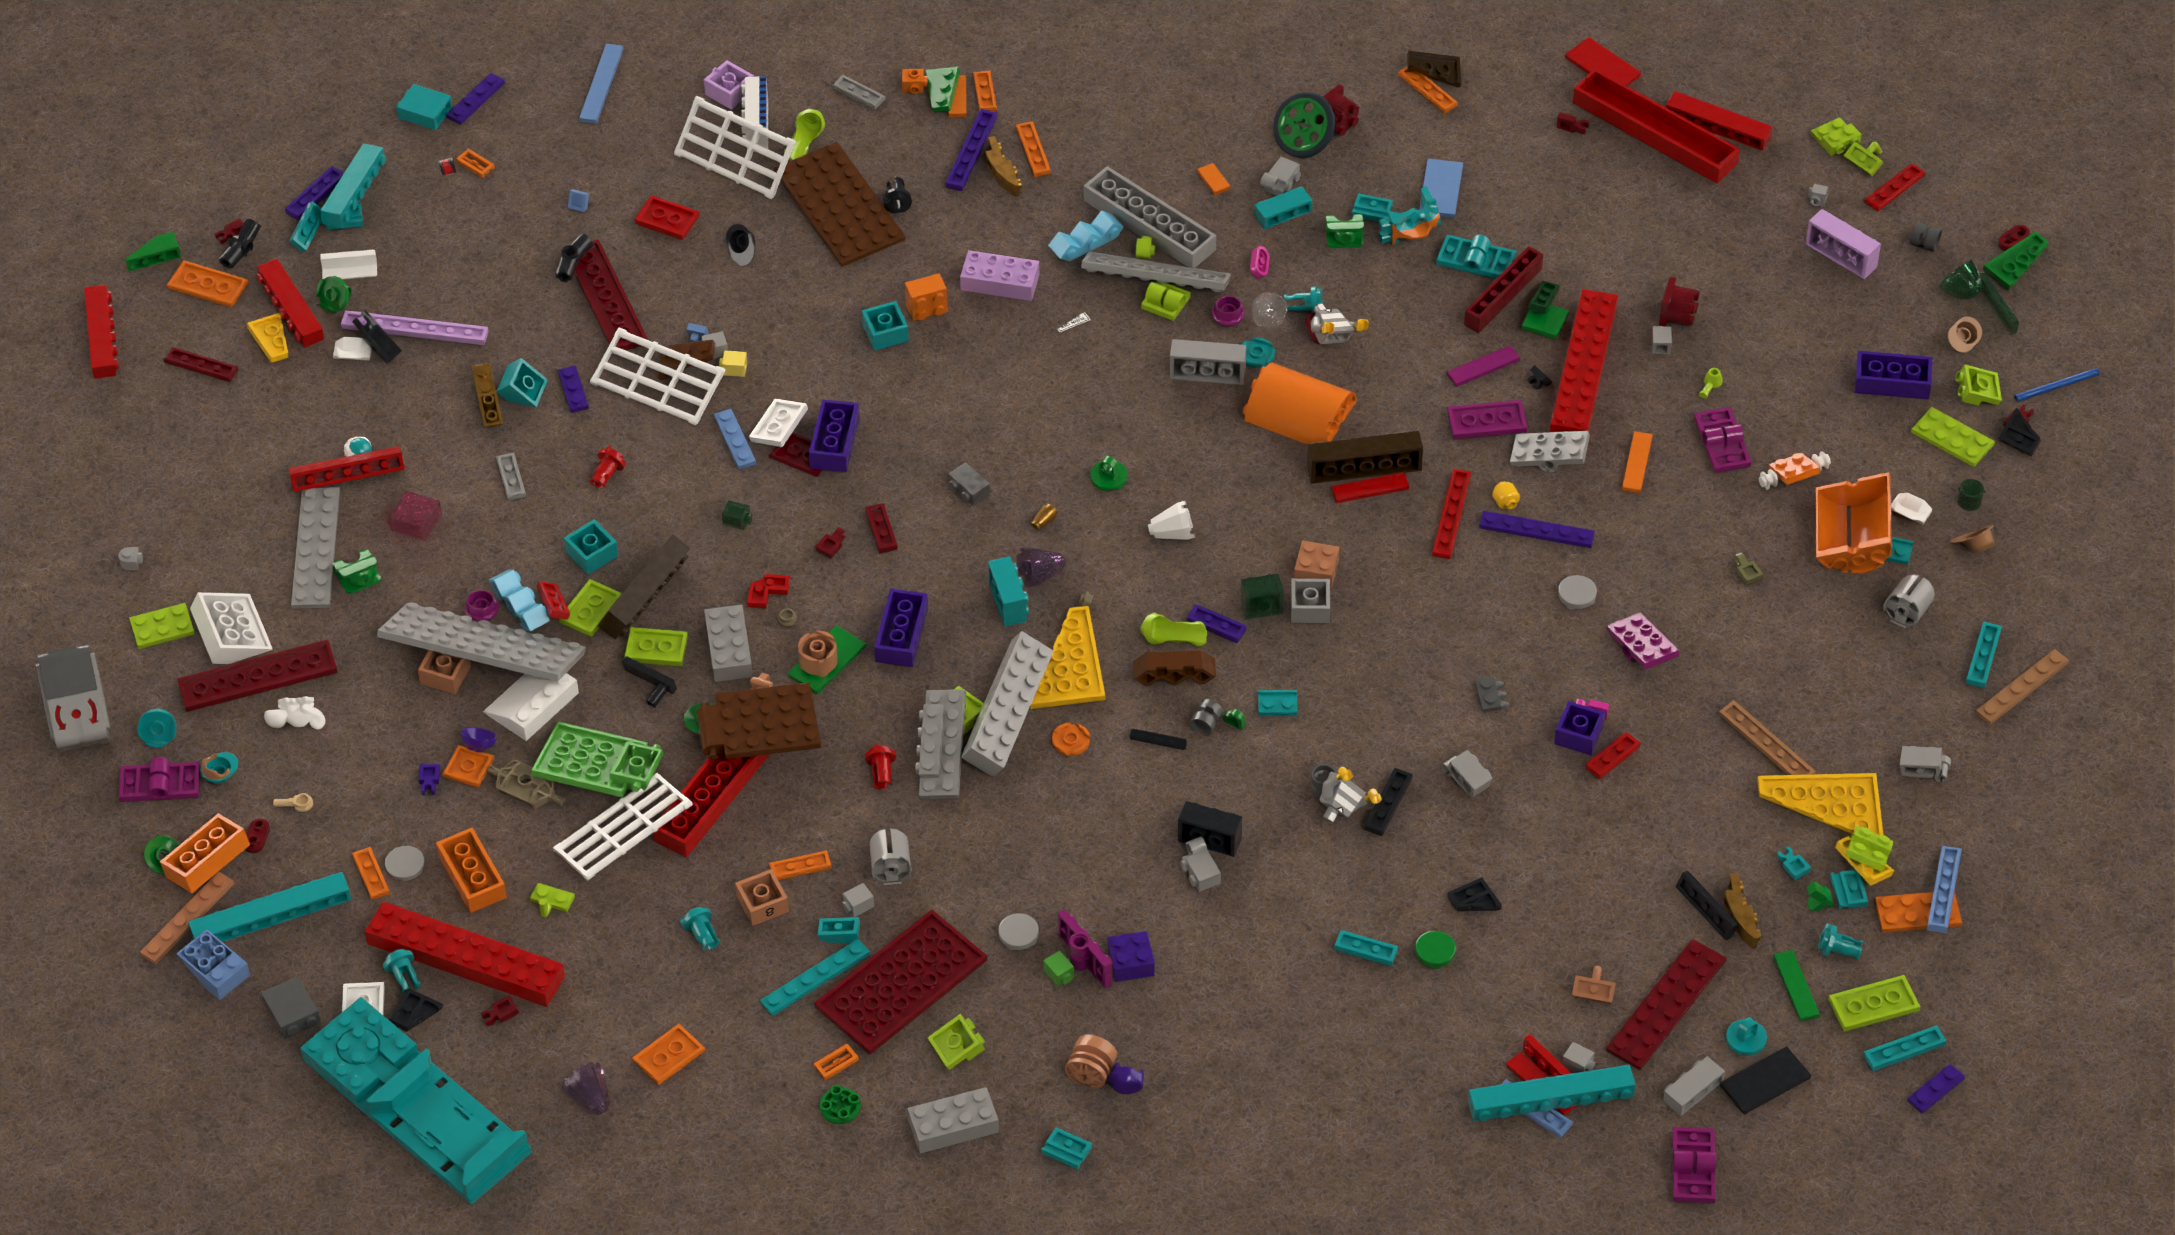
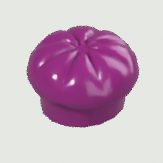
[1212,296,1245,327]
[465,590,499,622]

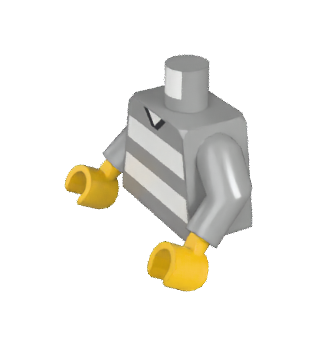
[1310,304,1369,344]
[1320,767,1382,823]

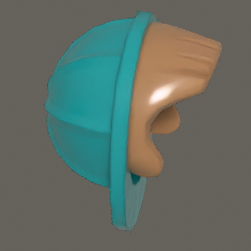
[200,752,238,785]

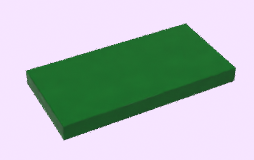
[787,625,866,695]

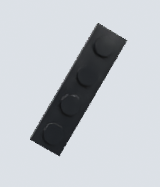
[1364,768,1413,836]
[1676,871,1738,940]

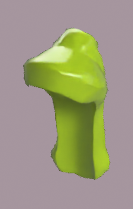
[784,109,825,161]
[1140,613,1207,647]

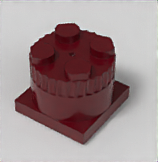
[1316,84,1360,136]
[1659,277,1700,327]

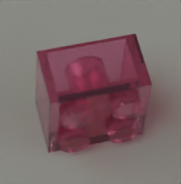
[389,491,442,541]

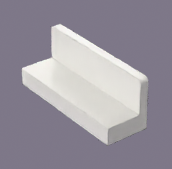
[320,250,377,279]

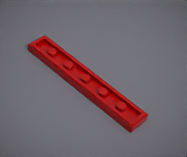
[1432,469,1471,559]

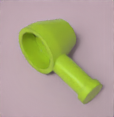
[1699,368,1723,399]

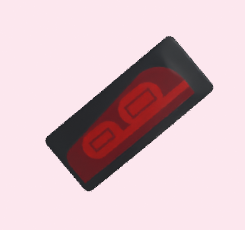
[438,158,456,175]

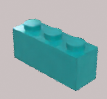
[1254,186,1312,229]

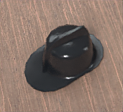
[726,224,756,266]

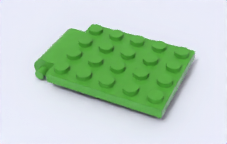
[531,722,664,798]

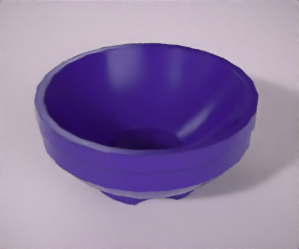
[461,727,497,752]

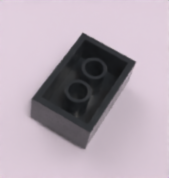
[1178,801,1242,857]

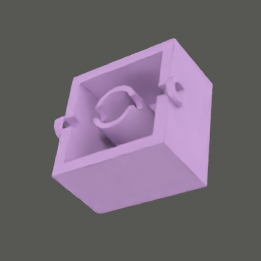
[704,60,754,110]

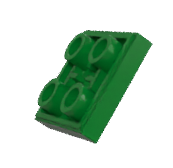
[1522,305,1569,340]

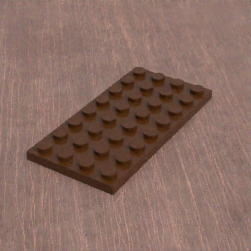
[774,142,906,267]

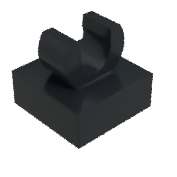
[1527,365,1552,389]

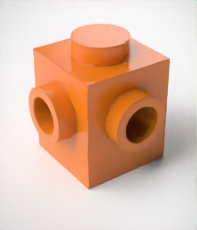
[902,69,928,94]

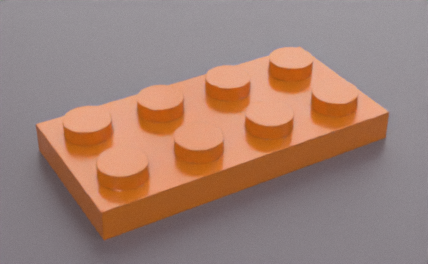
[1875,892,1962,933]

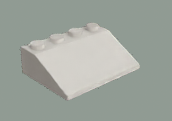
[190,592,273,664]
[483,673,579,741]

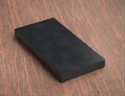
[1720,1046,1811,1115]

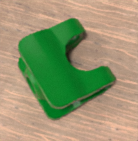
[1326,214,1364,248]
[332,549,381,594]

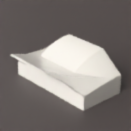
[333,337,373,360]
[1891,493,1932,525]

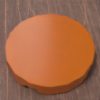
[1052,723,1090,756]

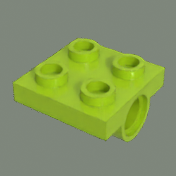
[1141,282,1191,321]

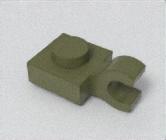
[1734,552,1763,585]

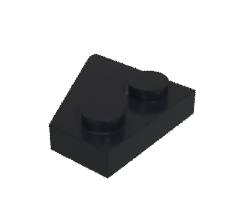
[1998,408,2041,456]
[1447,877,1502,911]
[389,988,443,1031]

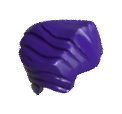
[1107,1063,1144,1094]

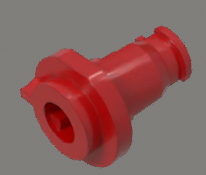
[589,445,626,489]
[864,744,896,789]

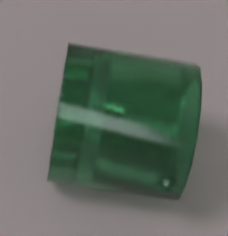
[1957,479,1986,511]

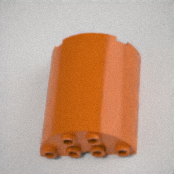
[1243,362,1357,445]
[1816,472,1892,574]

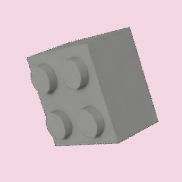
[1291,578,1330,623]

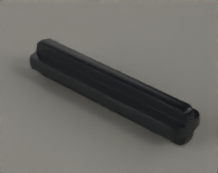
[1130,728,1187,750]

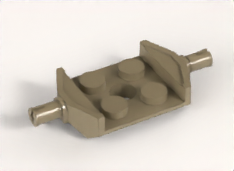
[487,760,565,809]

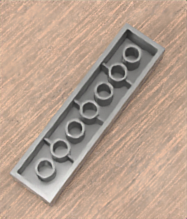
[1083,166,1216,268]
[961,631,1053,777]

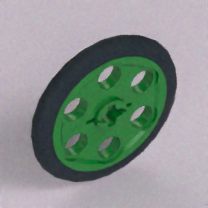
[1273,91,1335,159]

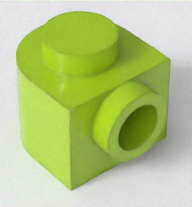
[1136,236,1155,259]

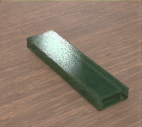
[1976,272,2019,335]

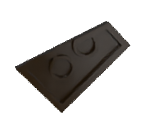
[1407,51,1461,87]

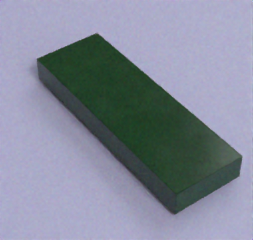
[1528,281,1560,314]

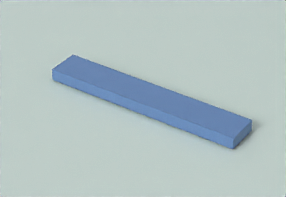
[579,44,624,124]
[1927,846,1962,933]

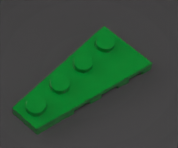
[1983,231,2049,291]

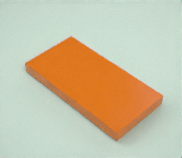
[166,260,249,308]

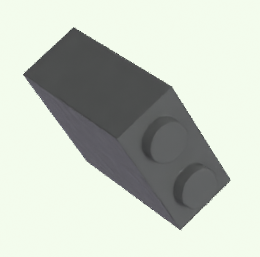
[261,976,320,1038]

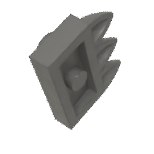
[1475,676,1510,713]

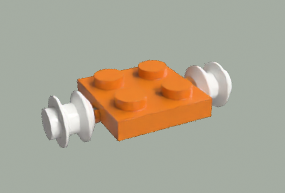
[1759,451,1831,490]

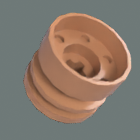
[1065,1034,1117,1089]

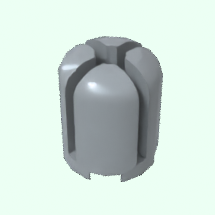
[1883,574,1935,628]
[870,828,912,885]

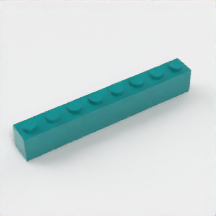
[188,872,351,942]
[1468,1065,1636,1121]

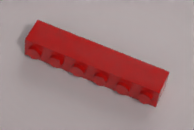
[1666,91,1773,151]
[256,259,324,348]
[84,284,119,379]
[288,446,405,492]

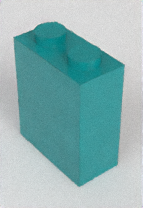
[396,84,452,130]

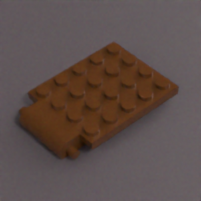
[696,682,821,760]

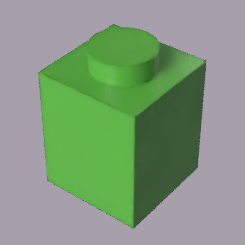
[1043,951,1074,987]

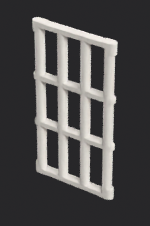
[674,96,796,199]
[590,328,725,425]
[552,773,693,881]

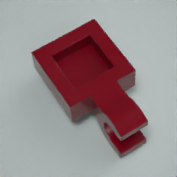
[1557,112,1589,134]
[815,527,846,559]

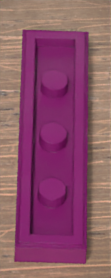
[1447,345,1520,387]

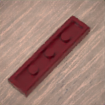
[164,347,239,382]

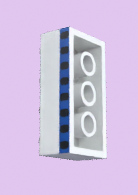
[742,76,768,152]

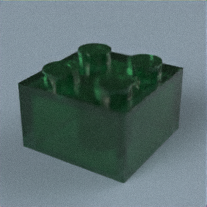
[1241,573,1284,620]

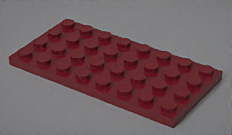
[814,909,988,1055]

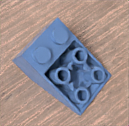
[177,929,250,1000]

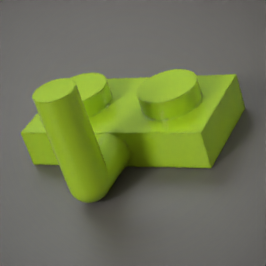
[1844,142,1883,176]
[530,883,575,917]

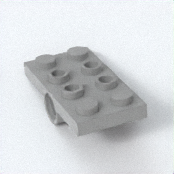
[1510,431,1590,472]

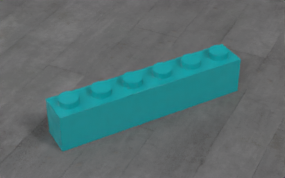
[320,143,386,228]

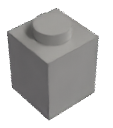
[1652,326,1672,354]
[701,331,728,358]
[842,883,874,917]
[1562,1042,1596,1073]

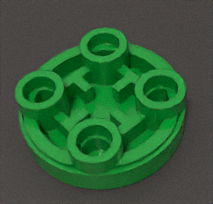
[1415,931,1456,969]
[820,1085,861,1124]

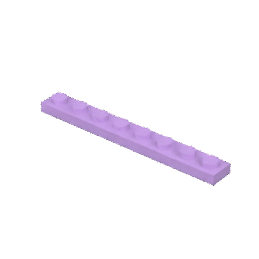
[341,310,489,345]

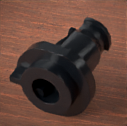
[883,177,912,213]

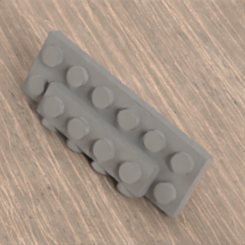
[915,689,966,799]

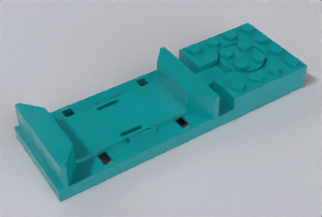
[300,997,532,1205]

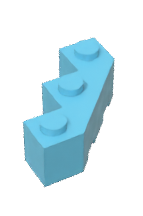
[1048,210,1124,262]
[489,570,550,631]

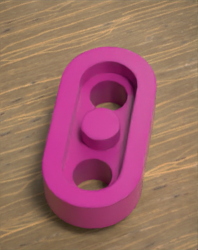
[1250,246,1270,279]

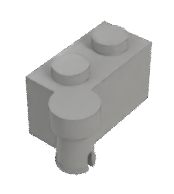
[1900,746,1951,782]

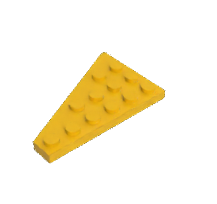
[1030,606,1105,709]
[1757,773,1883,835]

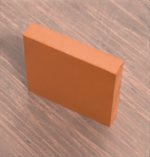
[442,745,495,788]

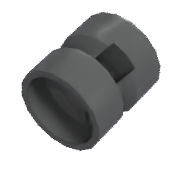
[1910,221,1942,251]
[1189,699,1223,736]
[1311,764,1337,799]

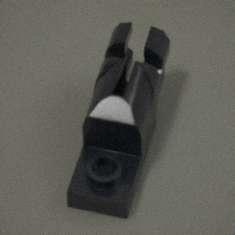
[352,310,402,363]

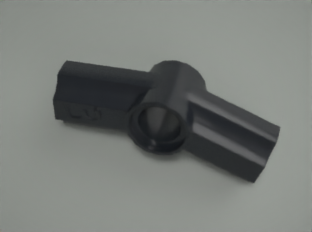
[219,219,261,269]
[556,234,593,282]

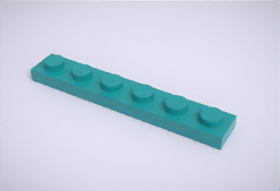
[760,939,870,1016]

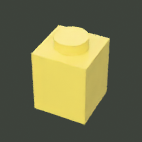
[719,351,747,377]

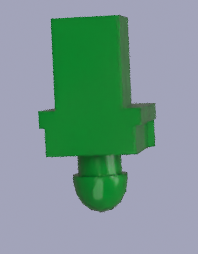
[1807,881,1834,912]

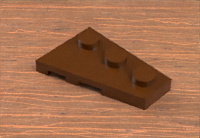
[658,339,715,380]

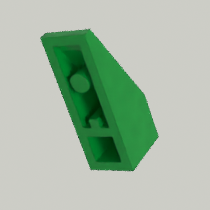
[125,232,181,272]

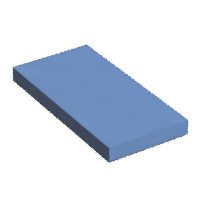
[1419,159,1463,218]

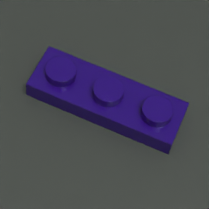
[558,365,589,413]
[1187,604,1247,643]
[1907,1064,1965,1114]

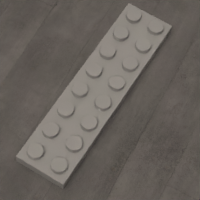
[1081,251,1231,292]
[291,487,340,608]

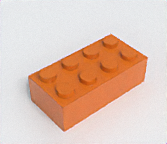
[160,813,250,893]
[436,827,507,913]

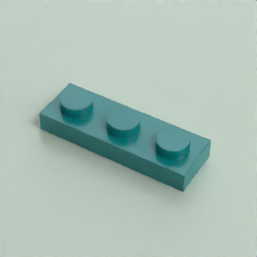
[289,201,322,252]
[1334,930,1398,966]

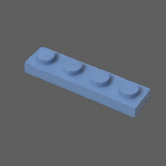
[714,409,756,470]

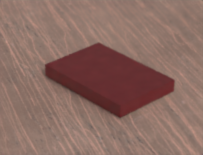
[769,432,823,477]

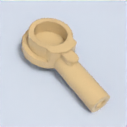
[273,793,313,812]

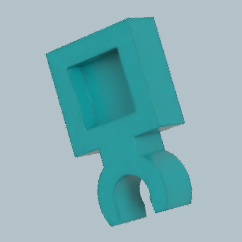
[1777,846,1811,881]

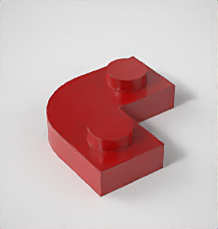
[747,574,790,608]

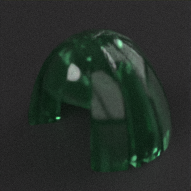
[1939,259,1982,300]

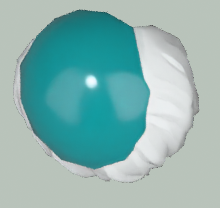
[344,437,372,457]

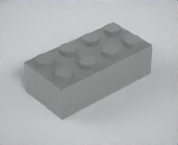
[1170,339,1246,385]
[704,605,753,682]
[907,1087,999,1153]

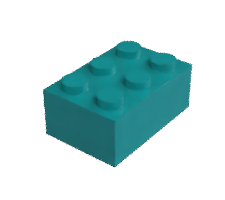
[988,556,1029,627]

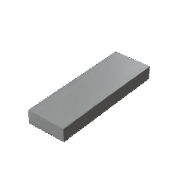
[832,75,885,109]
[496,453,526,500]

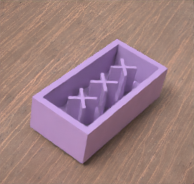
[1806,209,1881,279]
[960,250,1040,301]

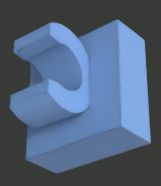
[568,189,589,212]
[687,323,709,342]

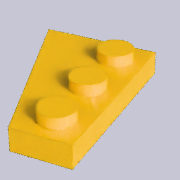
[247,313,288,363]
[1835,836,1894,886]

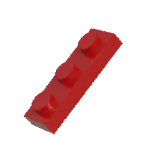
[537,581,570,620]
[1586,732,1641,780]
[1523,1034,1572,1077]

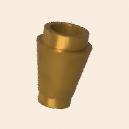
[1031,504,1058,531]

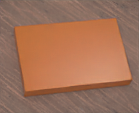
[632,1023,705,1086]

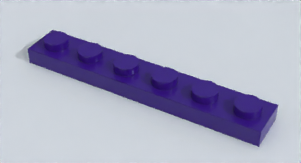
[945,109,997,191]
[1479,511,1595,548]

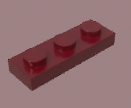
[865,503,898,554]

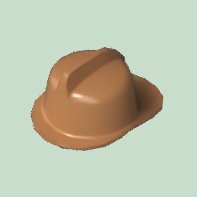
[1948,317,1982,353]
[1950,525,1995,553]

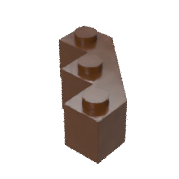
[1133,650,1216,686]

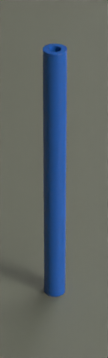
[2014,368,2099,402]

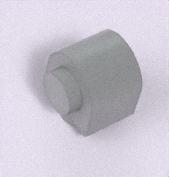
[1808,184,1829,207]
[118,547,143,570]

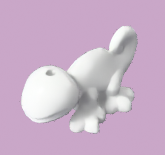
[264,696,325,730]

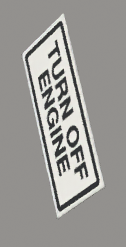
[1058,312,1090,332]

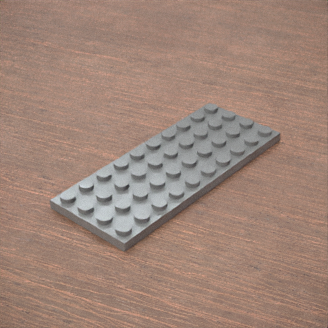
[377,603,586,682]

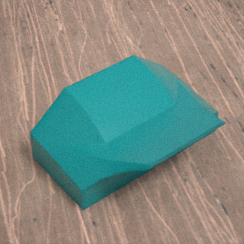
[818,917,860,943]

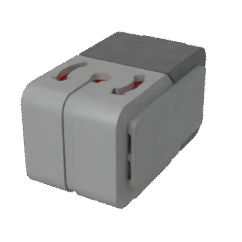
[36,645,112,754]

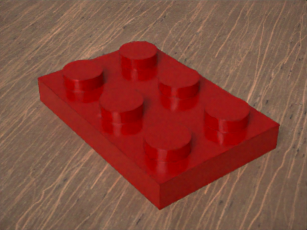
[635,195,700,240]

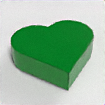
[1223,709,1245,730]

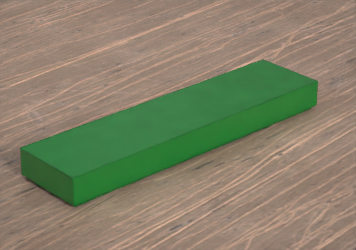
[1773,950,1820,1022]

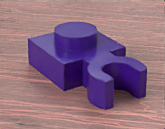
[419,764,440,796]

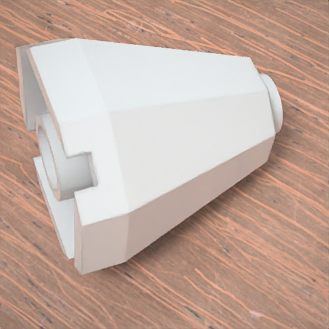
[1148,501,1195,540]

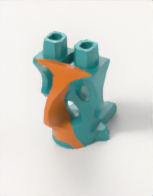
[1379,186,1441,245]

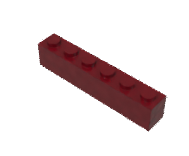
[1464,246,1543,333]

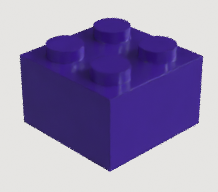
[1554,701,1605,755]
[1107,931,1155,982]

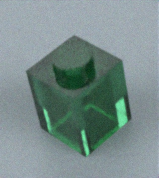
[722,500,753,530]

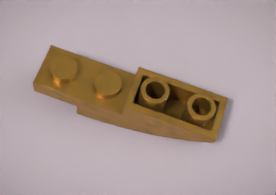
[985,136,1022,197]
[472,363,503,428]
[1724,873,1761,949]

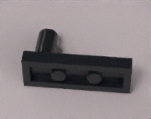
[622,656,677,708]

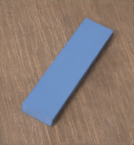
[1501,1079,1573,1138]

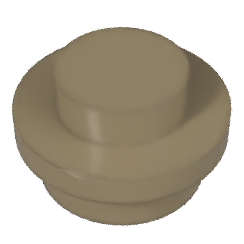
[1078,591,1093,608]
[778,608,797,627]

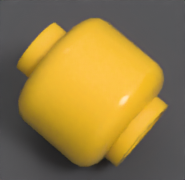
[1492,481,1520,510]

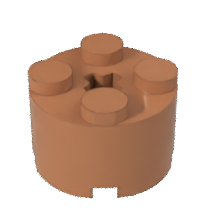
[798,631,838,677]

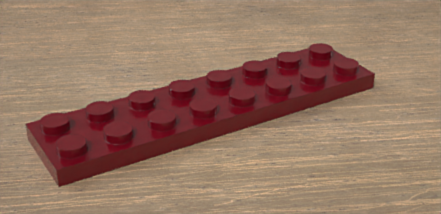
[574,239,648,350]
[177,639,338,712]
[1606,939,1727,1071]

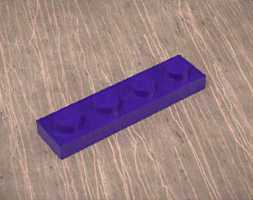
[446,73,505,125]
[285,166,344,221]

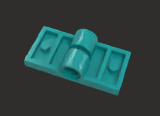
[1436,235,1516,279]

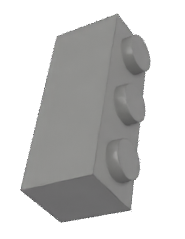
[1663,1056,1725,1116]

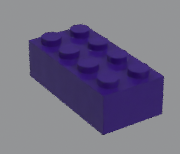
[1854,351,1933,399]
[809,399,860,472]
[874,588,928,667]

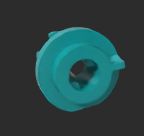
[1284,286,1323,313]
[679,907,721,950]
[1818,923,1863,960]
[383,949,421,994]

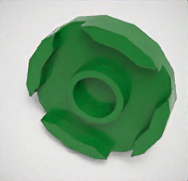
[316,276,352,313]
[1090,456,1127,492]

